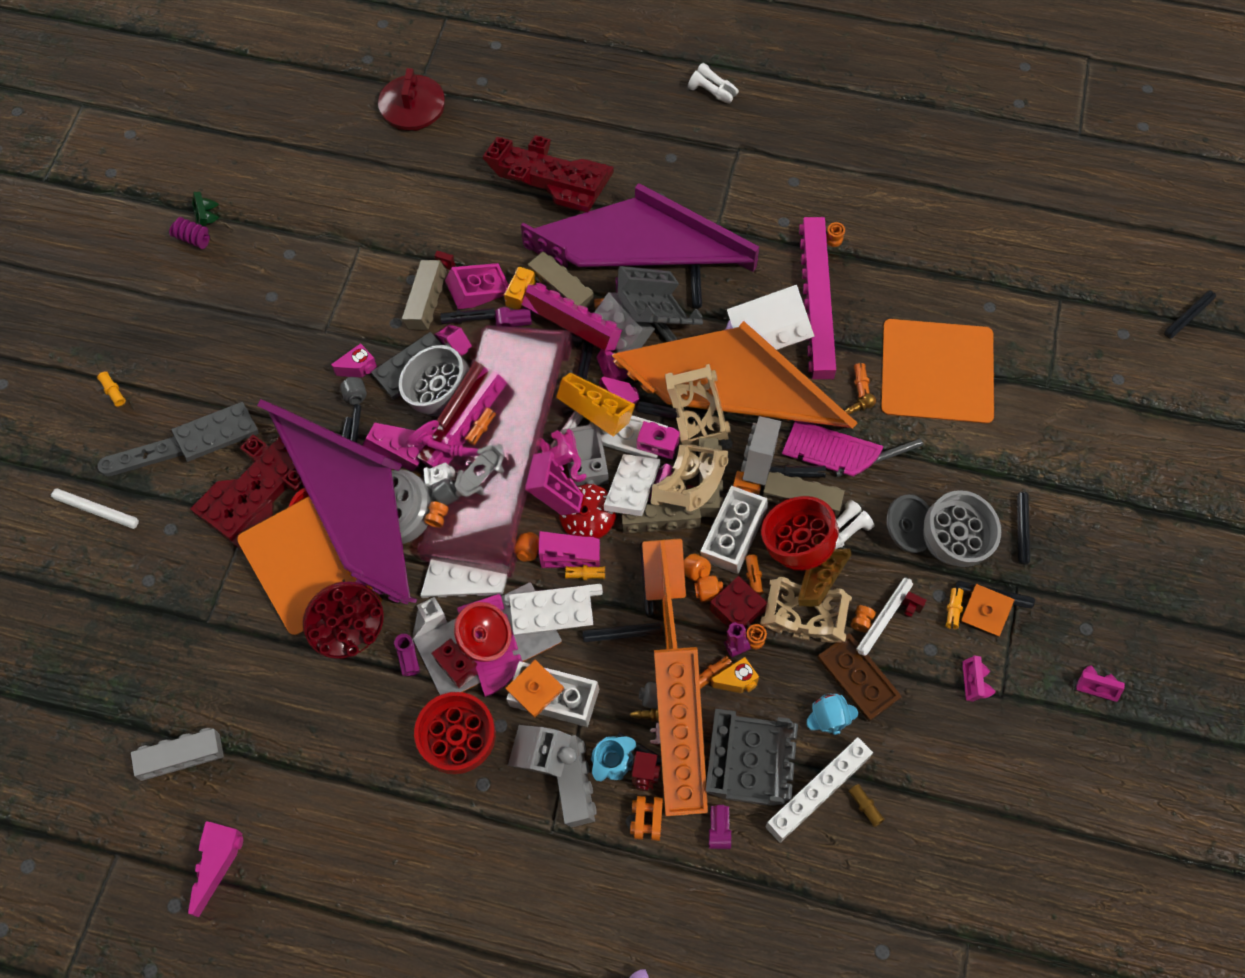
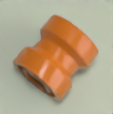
[826,222,845,247]
[424,501,449,528]
[850,605,876,633]
[746,624,767,650]

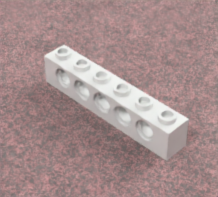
[766,738,873,843]

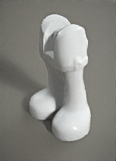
[688,63,739,104]
[835,500,875,549]

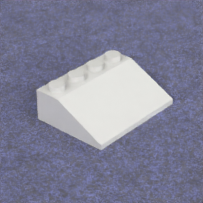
[727,285,814,350]

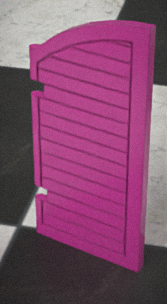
[782,421,884,477]
[457,594,522,697]

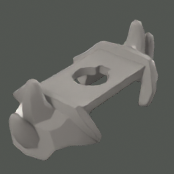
[455,444,504,497]

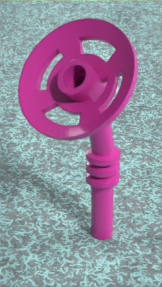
[406,420,480,457]

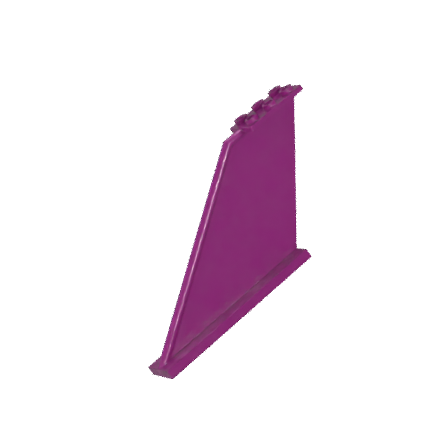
[521,183,759,272]
[257,399,417,604]

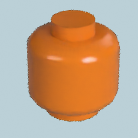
[513,532,539,562]
[684,554,711,582]
[694,575,723,602]

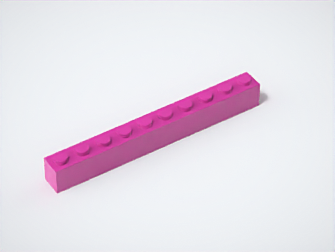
[799,217,836,379]

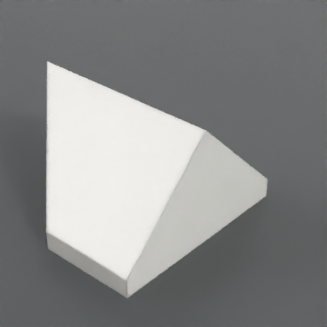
[412,597,447,640]

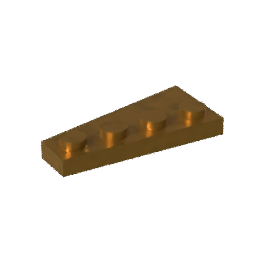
[798,549,851,607]

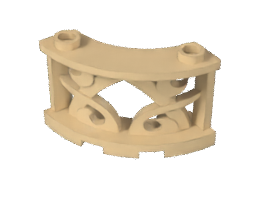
[665,364,731,445]
[651,444,728,511]
[760,577,852,643]

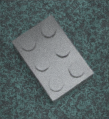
[594,292,655,352]
[741,416,782,485]

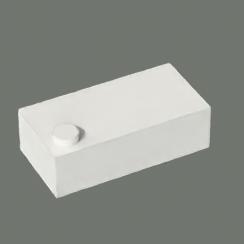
[700,486,768,574]
[507,661,599,727]

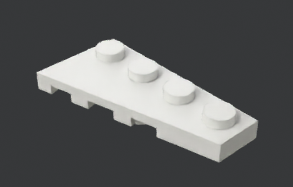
[420,560,507,598]

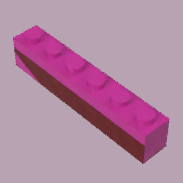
[522,283,622,351]
[417,366,507,468]

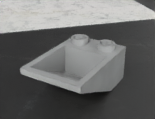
[561,424,609,486]
[508,725,577,778]

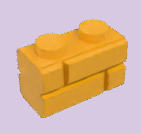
[504,267,536,310]

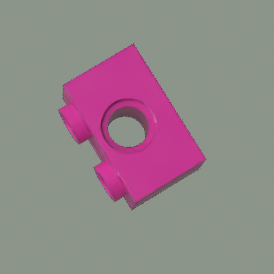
[637,421,680,460]

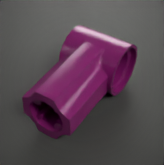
[495,307,532,331]
[724,622,750,658]
[394,634,420,677]
[709,805,731,849]

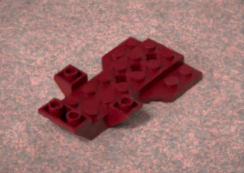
[483,135,614,213]
[190,434,303,551]

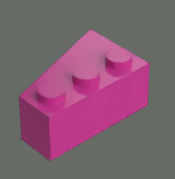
[362,423,425,471]
[525,451,583,515]
[539,531,600,568]

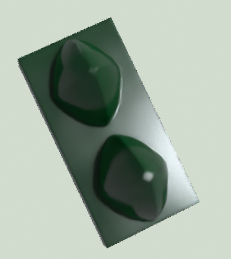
[192,192,219,227]

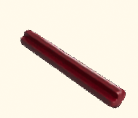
[437,361,484,428]

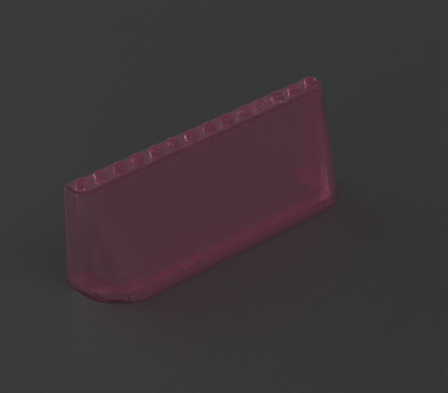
[417,325,573,578]

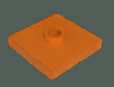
[961,584,1015,637]
[505,660,564,718]

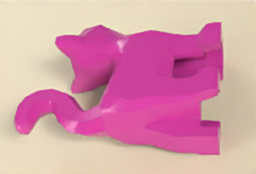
[535,429,587,482]

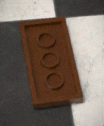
[817,633,902,722]

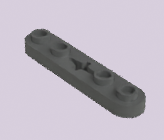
[98,437,183,477]

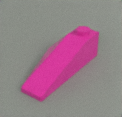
[188,821,243,917]

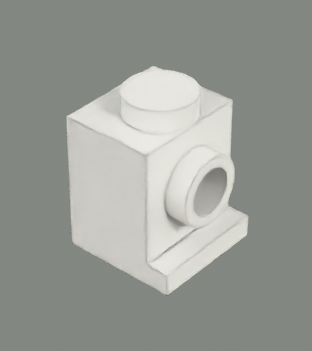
[424,462,456,489]

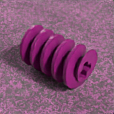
[169,217,210,249]

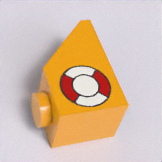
[710,657,759,693]

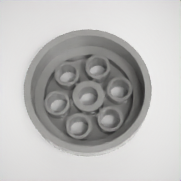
[399,345,469,417]
[391,470,432,544]
[923,491,1001,567]

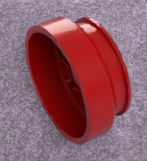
[761,496,839,570]
[414,692,496,774]

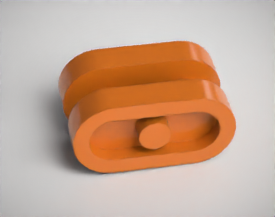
[630,796,663,841]

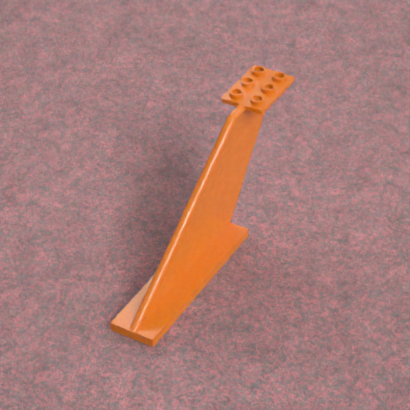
[612,321,857,429]
[642,539,708,816]

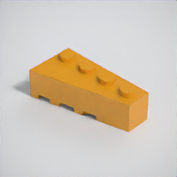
[556,372,635,436]

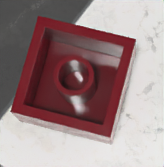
[709,576,767,629]

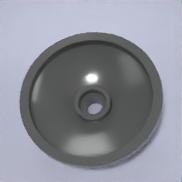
[887,494,930,553]

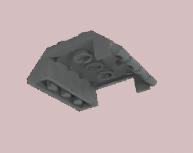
[618,266,703,325]
[706,709,798,806]

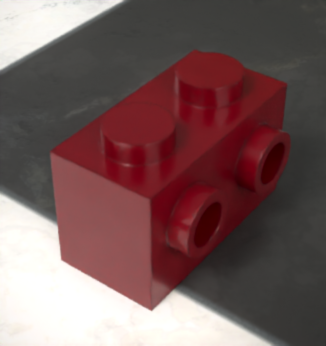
[431,638,478,689]
[632,751,660,791]

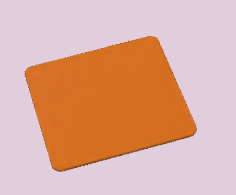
[881,319,994,423]
[238,497,370,635]

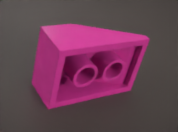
[445,263,509,309]

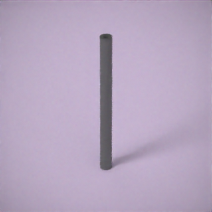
[834,439,923,477]

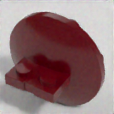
[378,68,445,131]
[303,581,384,658]

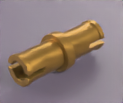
[848,784,885,827]

